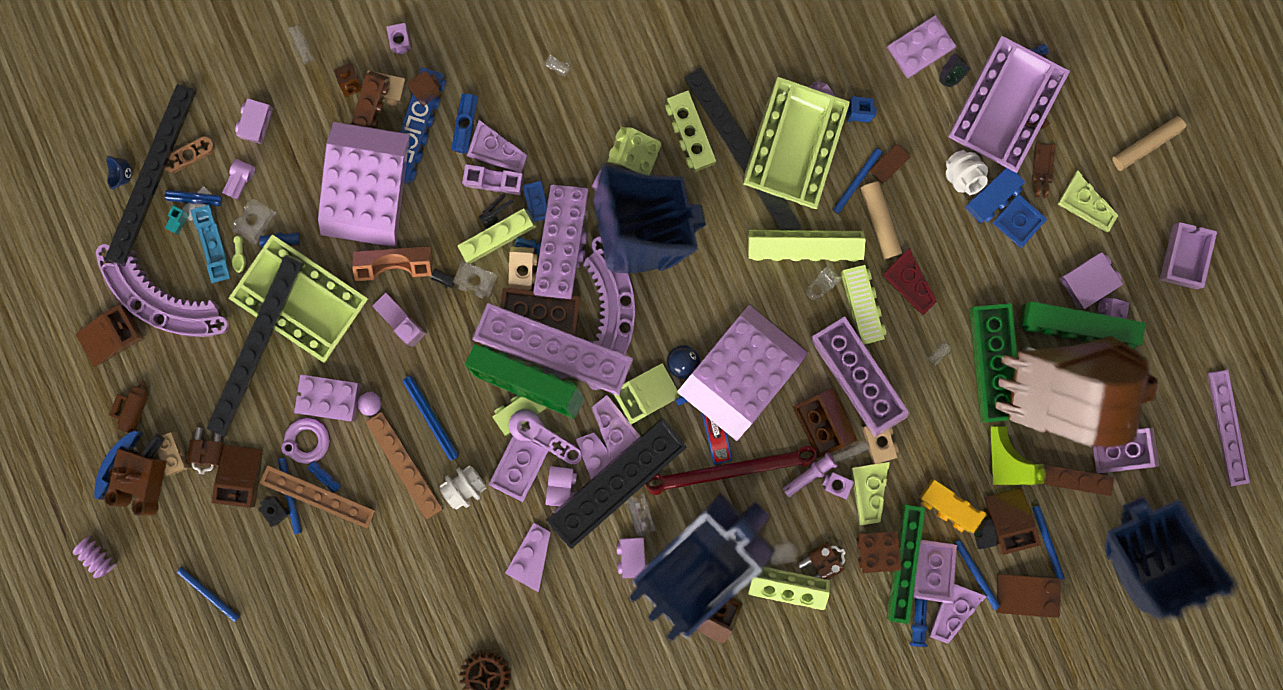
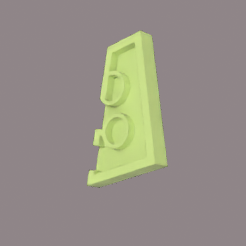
[1058,171,1118,232]
[851,462,890,525]

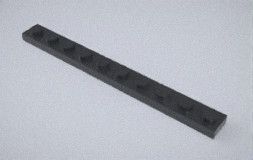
[684,68,802,230]
[105,84,196,267]
[207,255,304,437]

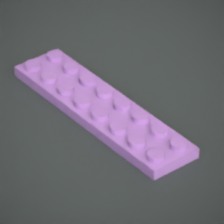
[473,303,633,396]

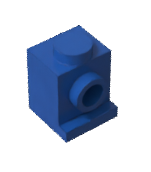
[847,96,877,123]

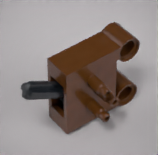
[105,434,167,516]

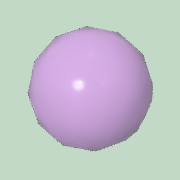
[357,392,382,416]

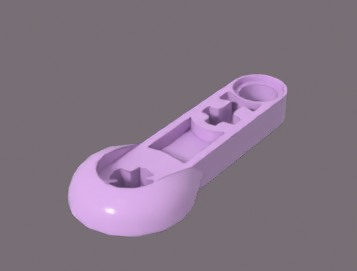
[509,409,582,464]

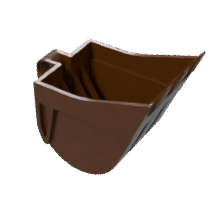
[996,336,1158,447]

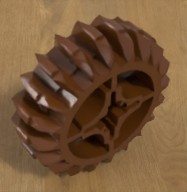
[459,649,512,690]

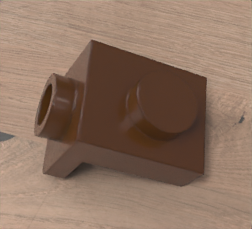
[334,63,362,97]

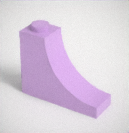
[372,293,427,347]

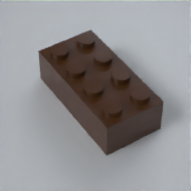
[501,288,581,336]

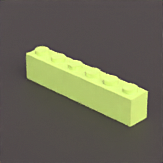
[748,230,865,262]

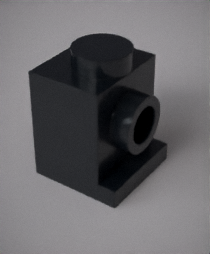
[258,496,290,527]

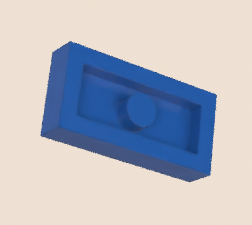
[523,181,547,222]

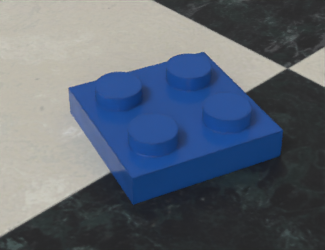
[992,194,1047,248]

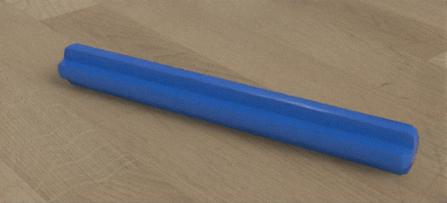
[403,376,459,461]

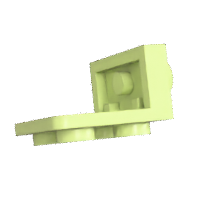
[608,127,661,175]

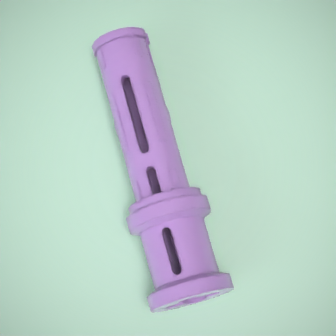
[783,452,838,497]

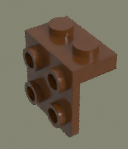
[856,531,902,573]

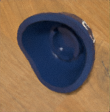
[106,156,132,189]
[667,345,700,379]

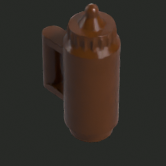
[109,381,149,433]

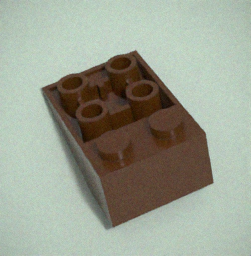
[75,304,145,367]
[211,445,263,508]
[984,488,1041,555]

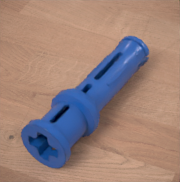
[910,598,929,647]

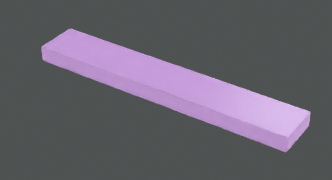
[1207,370,1250,486]

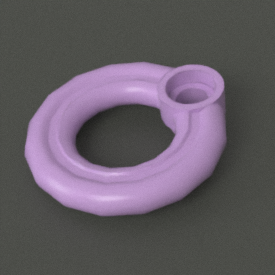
[281,418,330,464]

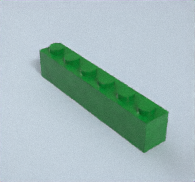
[886,504,925,624]

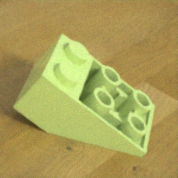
[614,363,681,424]

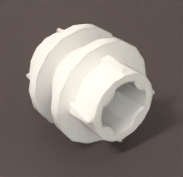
[946,150,988,195]
[439,465,486,510]

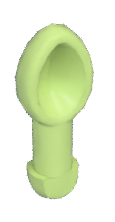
[232,235,246,273]

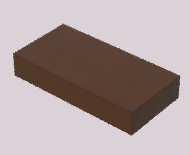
[869,144,910,184]

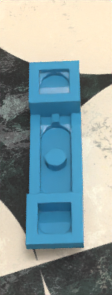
[191,205,231,284]

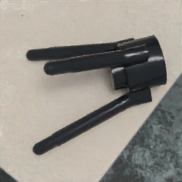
[479,194,513,229]

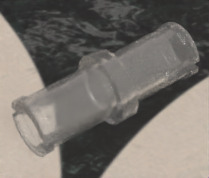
[288,24,315,64]
[830,440,869,463]

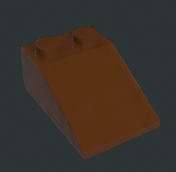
[996,574,1061,618]

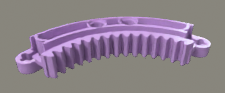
[583,237,635,390]
[96,244,229,337]

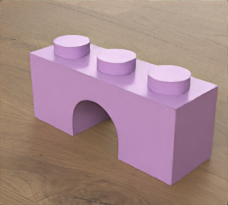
[462,164,524,195]

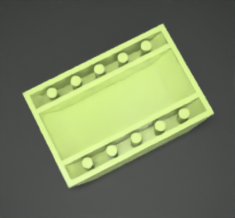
[743,77,850,209]
[229,235,368,363]

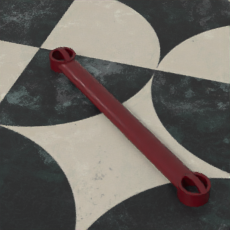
[646,446,816,495]

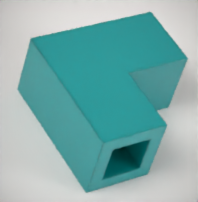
[165,206,189,235]

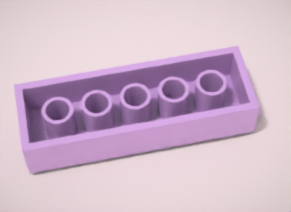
[812,317,909,437]

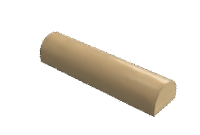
[1112,116,1187,171]
[860,181,903,260]

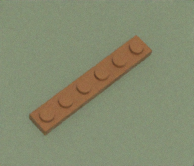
[366,412,443,520]
[260,465,375,529]

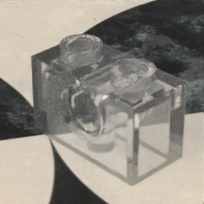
[232,198,277,244]
[453,261,499,299]

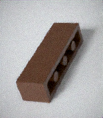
[1037,463,1114,496]

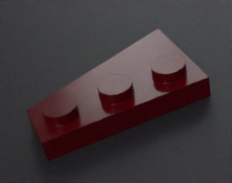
[882,248,937,316]

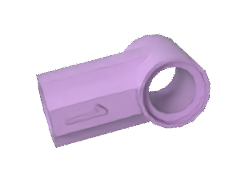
[222,159,255,200]

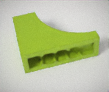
[991,426,1046,485]

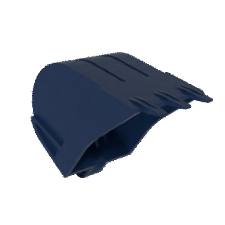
[594,164,706,273]
[629,493,776,642]
[1105,497,1238,620]

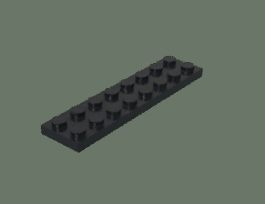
[545,418,687,549]

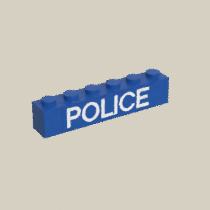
[400,67,447,185]

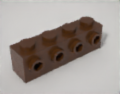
[351,71,390,128]

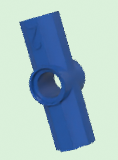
[451,94,478,153]

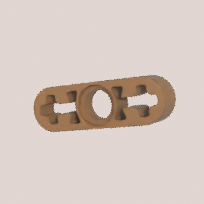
[165,137,215,173]

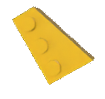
[919,479,986,533]

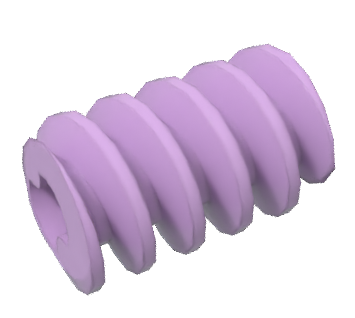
[73,535,117,578]

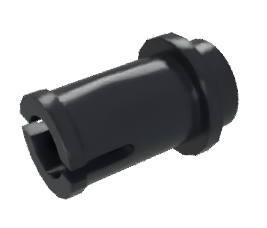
[430,268,456,288]

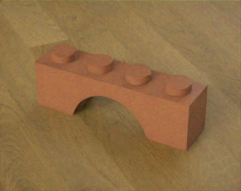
[352,246,433,281]

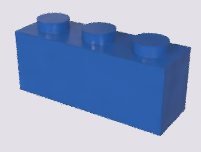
[965,168,1025,223]

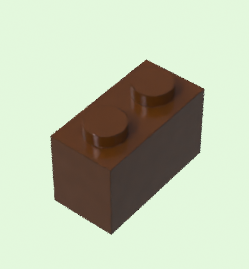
[407,70,441,107]

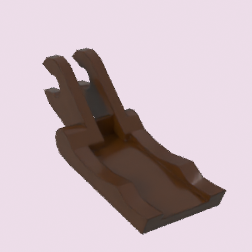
[1032,143,1056,198]

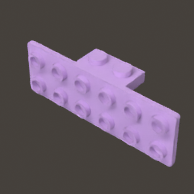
[533,185,588,299]

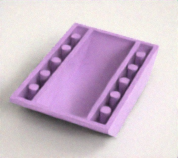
[948,36,1070,173]
[318,122,410,247]
[677,305,808,441]

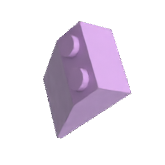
[1093,428,1159,474]

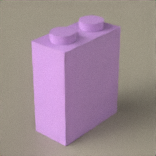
[1059,252,1123,310]

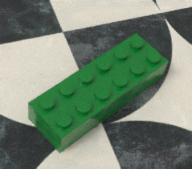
[1018,302,1146,349]
[969,303,1017,423]
[464,344,585,419]

